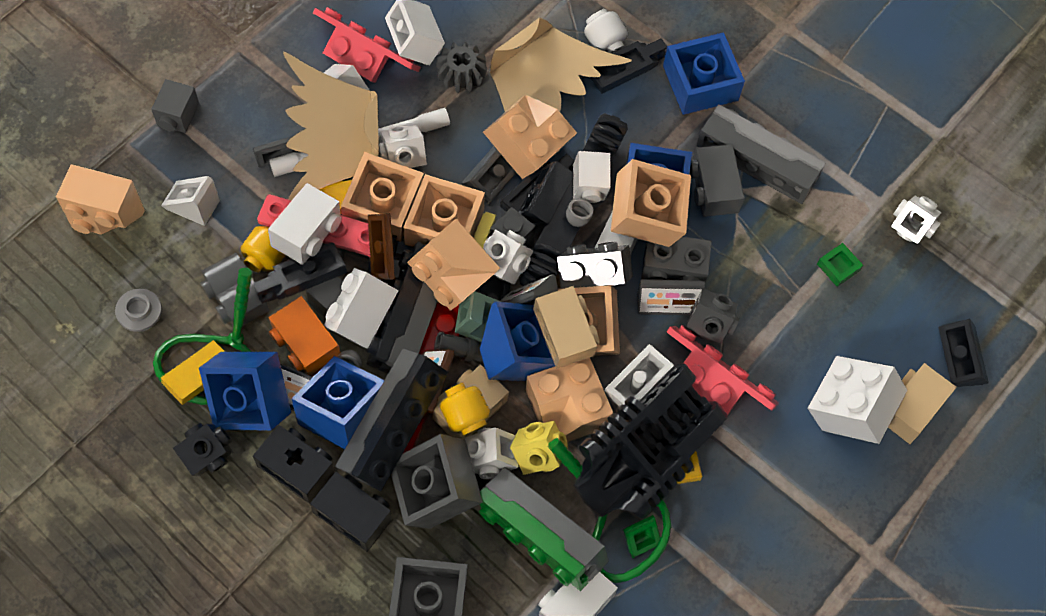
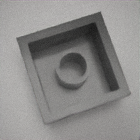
[391,434,483,529]
[389,557,468,616]

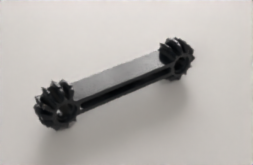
[519,113,628,286]

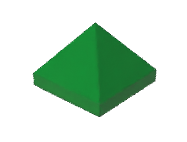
[623,515,661,558]

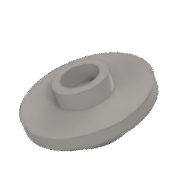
[115,288,162,332]

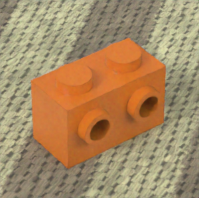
[268,296,341,376]

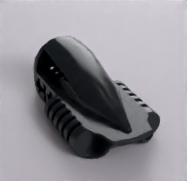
[574,364,728,519]

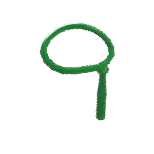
[153,268,252,405]
[548,438,672,583]

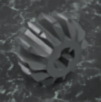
[436,41,487,94]

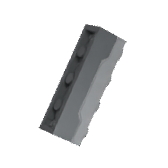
[696,104,826,204]

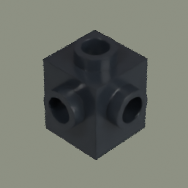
[173,423,233,476]

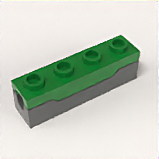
[479,467,609,592]

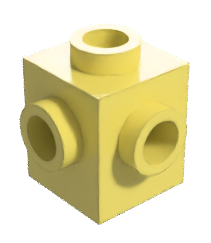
[510,421,568,475]

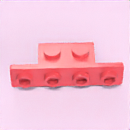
[313,7,421,83]
[257,194,370,257]
[666,325,779,414]

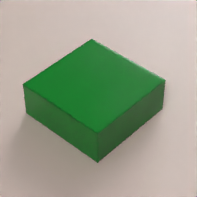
[817,243,864,287]

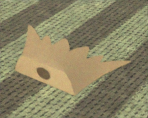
[490,18,632,112]
[283,51,379,201]

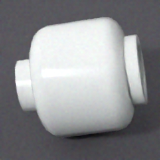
[584,9,628,54]

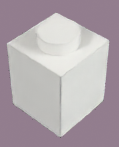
[573,151,610,203]

